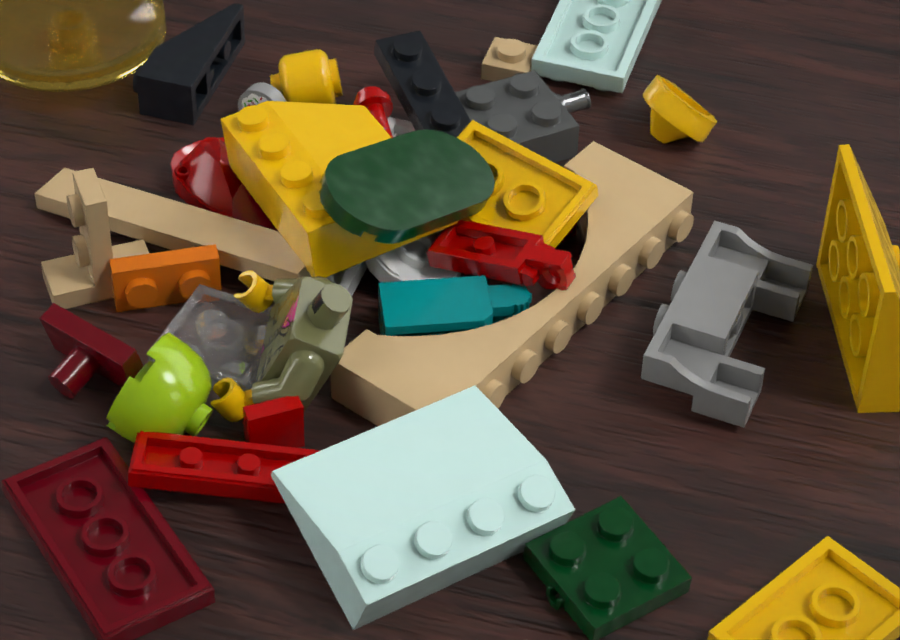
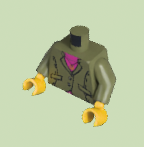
[210,270,353,422]

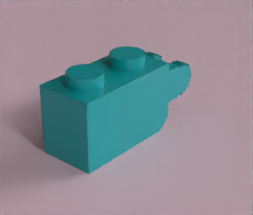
[378,275,532,336]

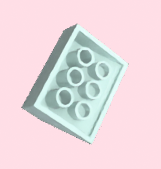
[271,385,575,630]

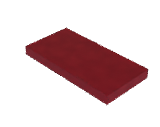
[1,437,215,640]

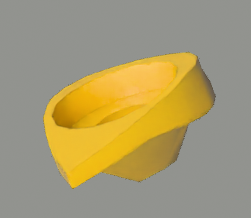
[642,75,717,144]

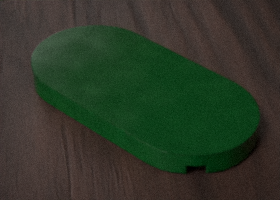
[319,129,495,244]

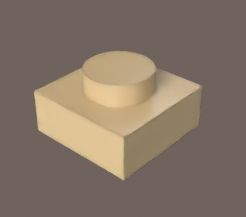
[481,37,538,81]

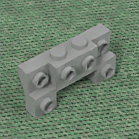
[641,221,813,428]

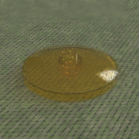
[0,0,167,92]

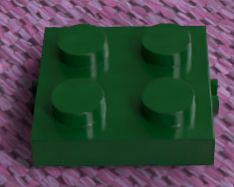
[523,496,692,640]

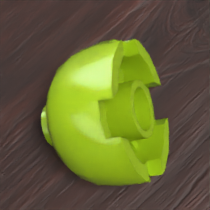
[106,332,213,443]

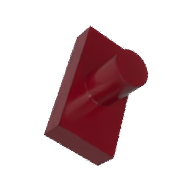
[39,303,144,399]

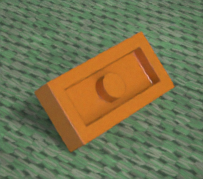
[109,244,222,312]

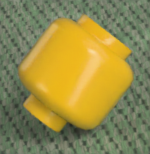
[270,49,343,104]

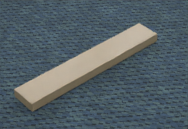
[34,168,311,281]

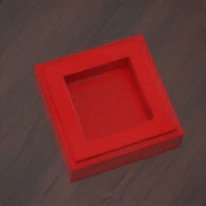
[243,396,305,448]

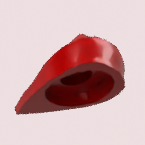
[170,137,242,217]

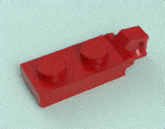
[426,220,576,290]

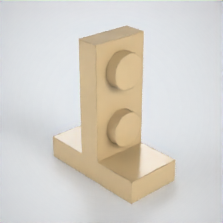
[41,168,149,309]

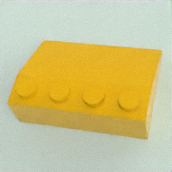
[220,101,458,278]
[816,144,900,413]

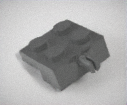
[455,70,591,163]

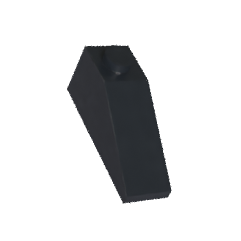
[133,3,245,126]

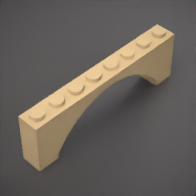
[331,141,694,426]

